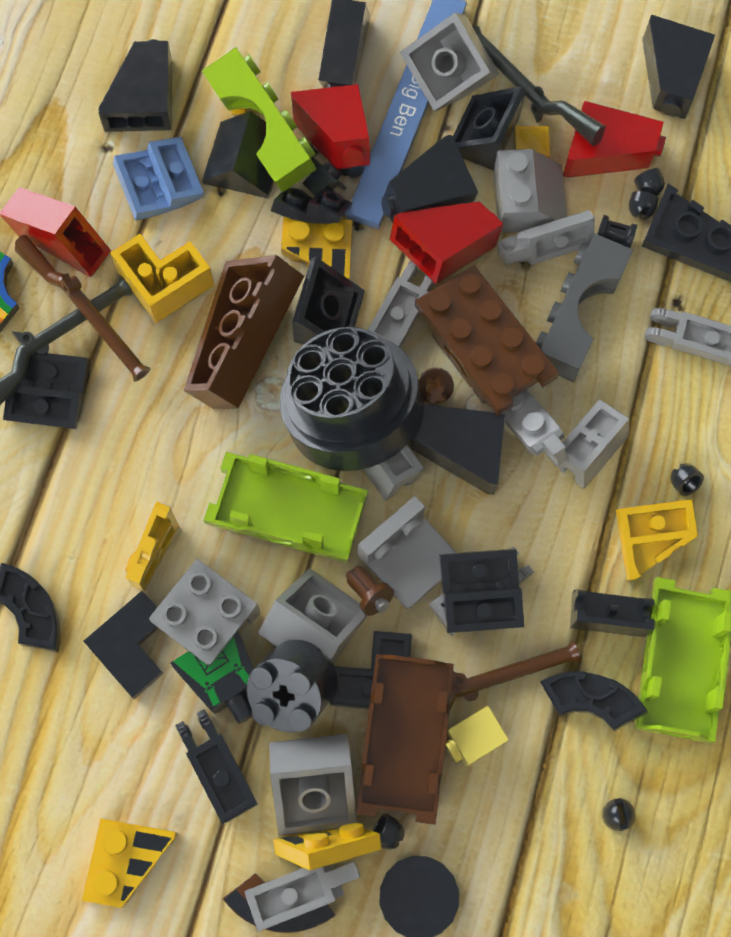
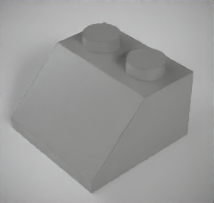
[400,12,499,111]
[493,149,567,233]
[258,568,367,663]
[269,734,357,835]

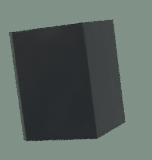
[453,86,526,171]
[202,111,274,199]
[292,257,365,344]

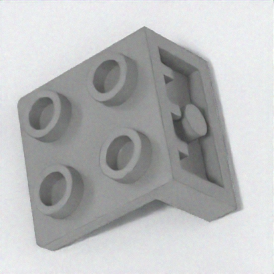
[358,496,457,609]
[149,559,260,666]

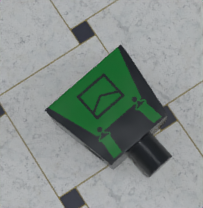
[170,632,253,724]

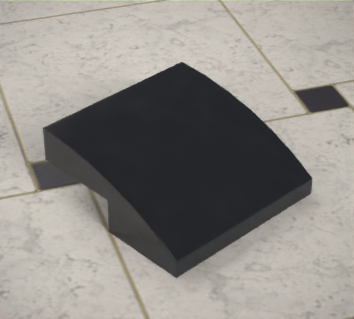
[3,349,90,429]
[439,548,524,633]

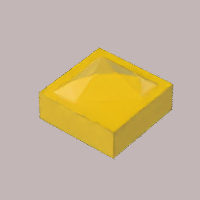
[514,126,550,159]

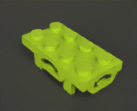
[204,451,368,563]
[635,577,731,744]

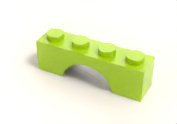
[202,47,316,193]

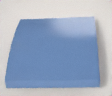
[113,137,204,221]

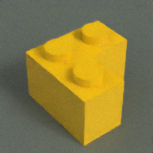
[110,234,214,323]

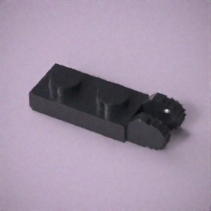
[175,709,258,825]

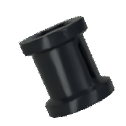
[597,215,637,248]

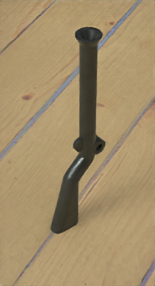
[473,26,606,146]
[0,277,133,405]

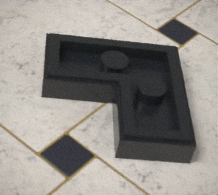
[83,591,164,700]
[329,631,412,709]

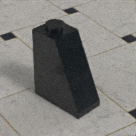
[318,0,370,88]
[642,14,715,119]
[98,39,172,132]
[381,135,478,224]
[411,404,505,495]

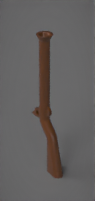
[15,235,151,382]
[449,640,581,712]

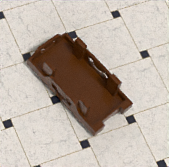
[415,265,559,416]
[356,654,454,825]

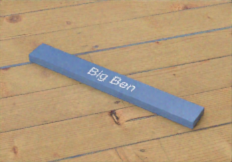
[347,0,467,229]

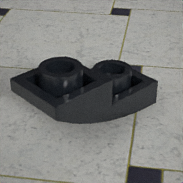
[271,187,352,224]

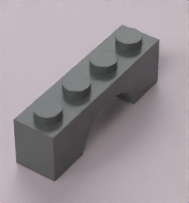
[536,233,633,382]

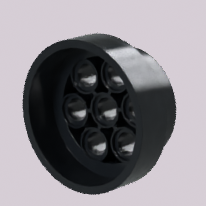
[280,327,424,471]

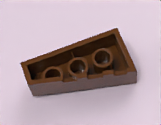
[184,255,304,409]

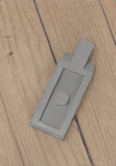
[497,210,594,265]
[501,390,569,467]
[244,861,360,932]

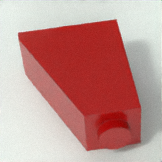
[291,84,370,169]
[563,101,666,178]
[0,187,111,277]
[389,201,504,284]

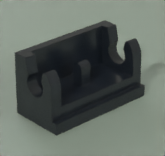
[570,589,655,637]

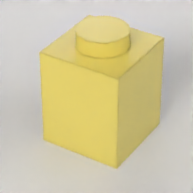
[445,706,509,768]

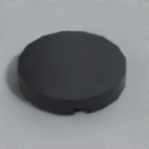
[379,856,459,937]

